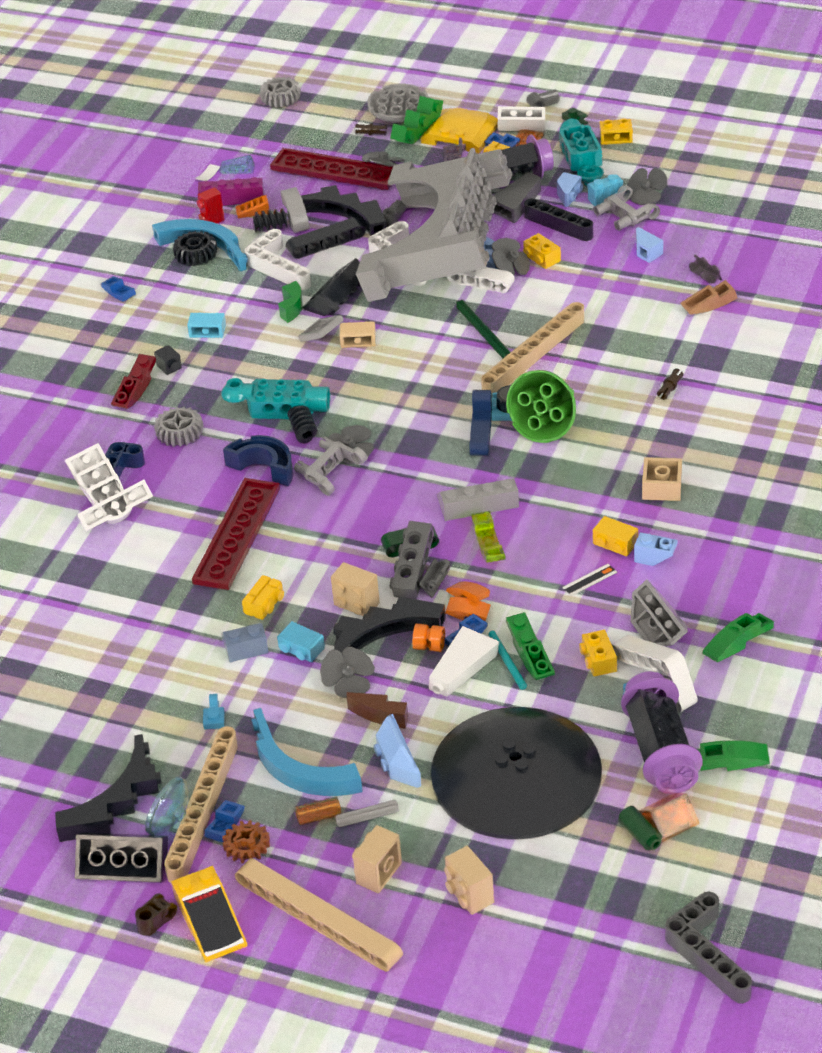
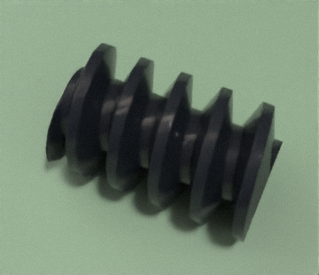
[253,208,288,232]
[287,405,318,444]

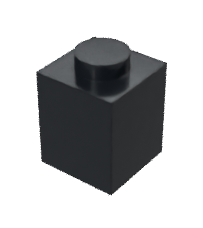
[154,345,182,375]

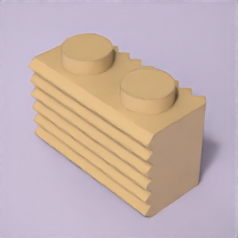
[340,321,376,348]

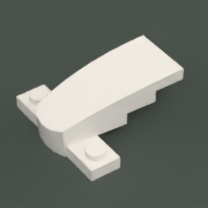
[65,443,153,532]

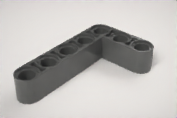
[665,891,752,1003]

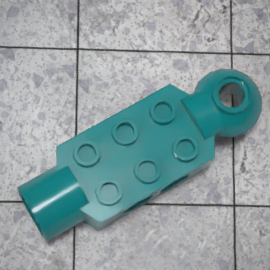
[559,119,604,186]
[221,378,330,419]

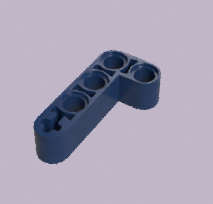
[469,390,492,456]
[105,442,145,478]

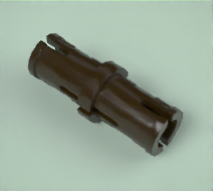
[355,123,387,136]
[657,368,684,400]

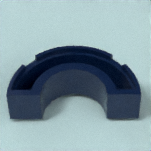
[223,435,293,486]

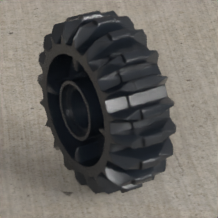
[173,231,218,266]

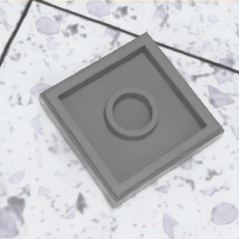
[298,315,344,342]

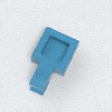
[203,694,225,730]

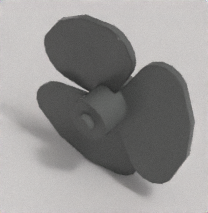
[362,151,405,166]
[627,168,667,205]
[492,238,530,275]
[328,425,374,464]
[320,647,375,698]

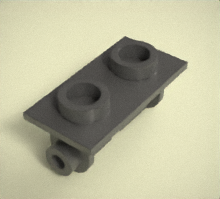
[418,559,450,598]

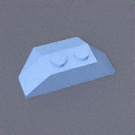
[374,714,421,788]

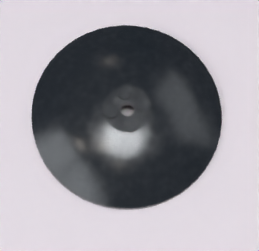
[431,707,602,840]

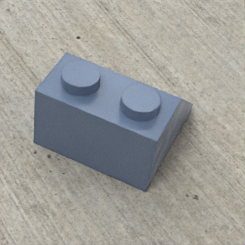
[221,623,269,662]

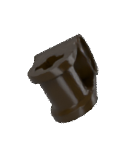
[135,893,178,936]

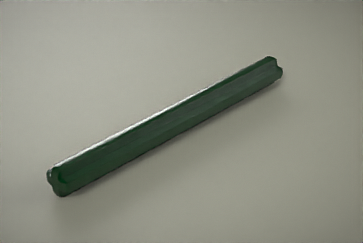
[456,299,511,358]

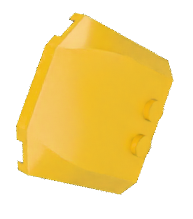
[421,108,498,154]

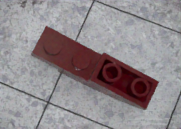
[111,354,156,409]

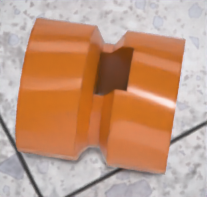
[412,624,446,652]

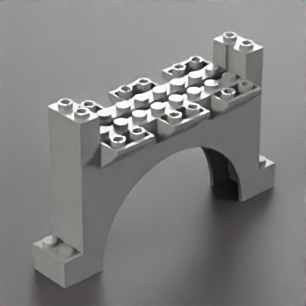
[356,148,512,302]

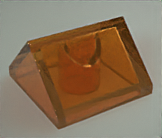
[639,793,699,842]

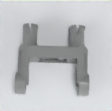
[593,185,660,231]
[294,437,368,496]

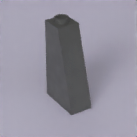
[494,172,541,223]

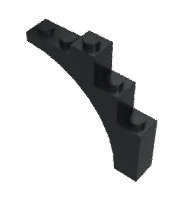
[301,185,387,236]
[333,596,446,653]
[55,734,162,842]

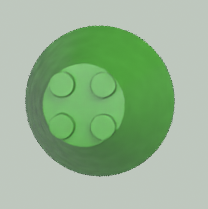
[506,370,576,443]

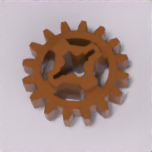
[222,820,270,863]

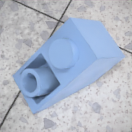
[557,172,583,207]
[636,227,663,263]
[634,532,678,566]

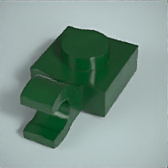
[562,108,588,125]

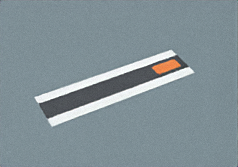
[562,564,617,596]

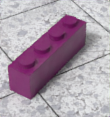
[198,177,264,206]

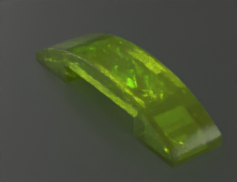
[471,511,506,563]

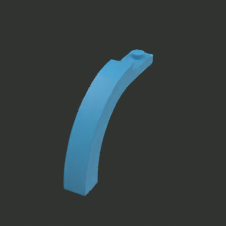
[152,219,248,271]
[251,708,363,796]

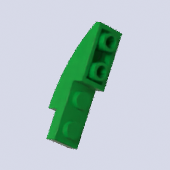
[506,612,555,680]
[702,613,774,663]
[697,740,770,771]

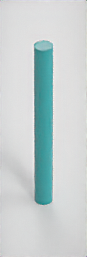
[488,630,527,690]

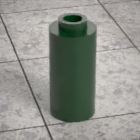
[618,805,662,851]

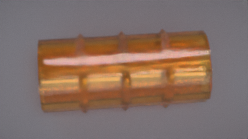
[295,796,341,825]

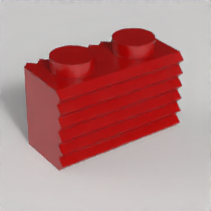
[196,187,225,224]

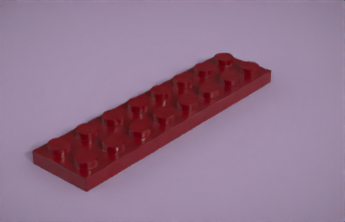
[270,148,393,190]
[192,478,280,590]

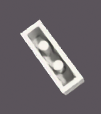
[498,107,545,131]

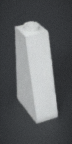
[429,626,499,697]

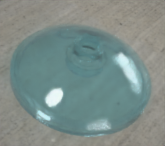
[145,777,189,835]

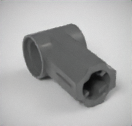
[526,89,560,107]
[383,200,406,227]

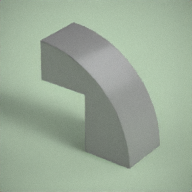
[280,187,310,233]

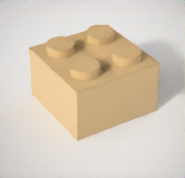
[642,457,682,501]
[331,562,380,616]
[352,825,402,894]
[444,845,494,915]

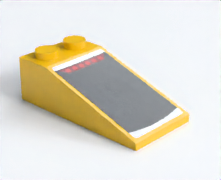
[171,866,248,963]

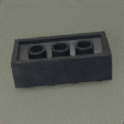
[302,258,361,317]
[75,832,168,882]

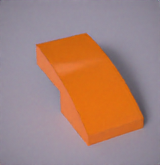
[446,581,490,603]
[445,597,491,621]

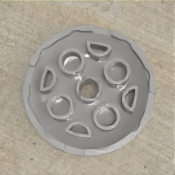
[367,84,429,122]

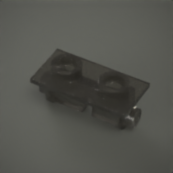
[689,255,722,284]

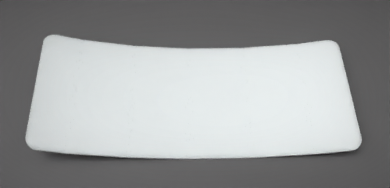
[195,164,220,181]

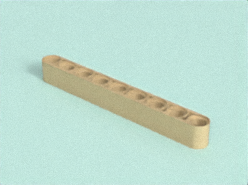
[481,302,584,395]
[164,726,238,884]
[235,858,403,972]

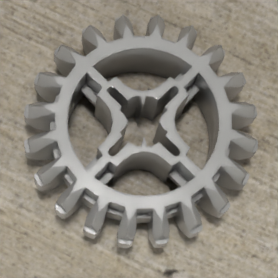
[260,76,301,108]
[154,406,204,447]

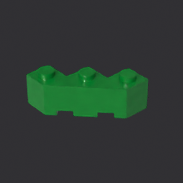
[390,95,444,144]

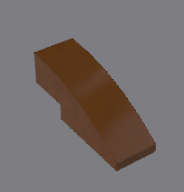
[346,692,408,729]

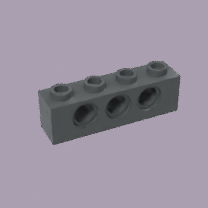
[389,521,434,599]

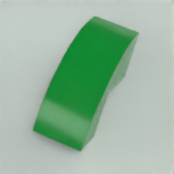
[278,281,303,323]

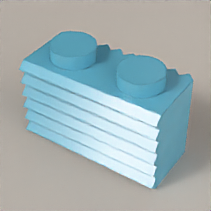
[587,174,623,206]
[187,313,226,338]
[277,621,325,662]

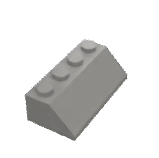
[437,478,519,521]

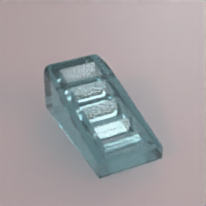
[220,155,255,174]

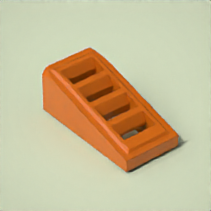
[235,195,269,218]

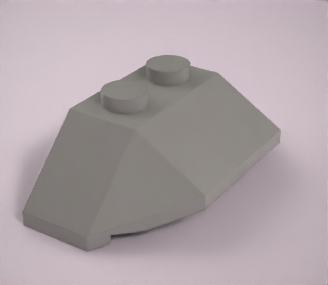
[630,580,688,647]

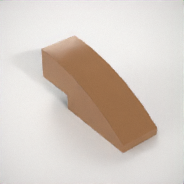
[680,280,738,314]

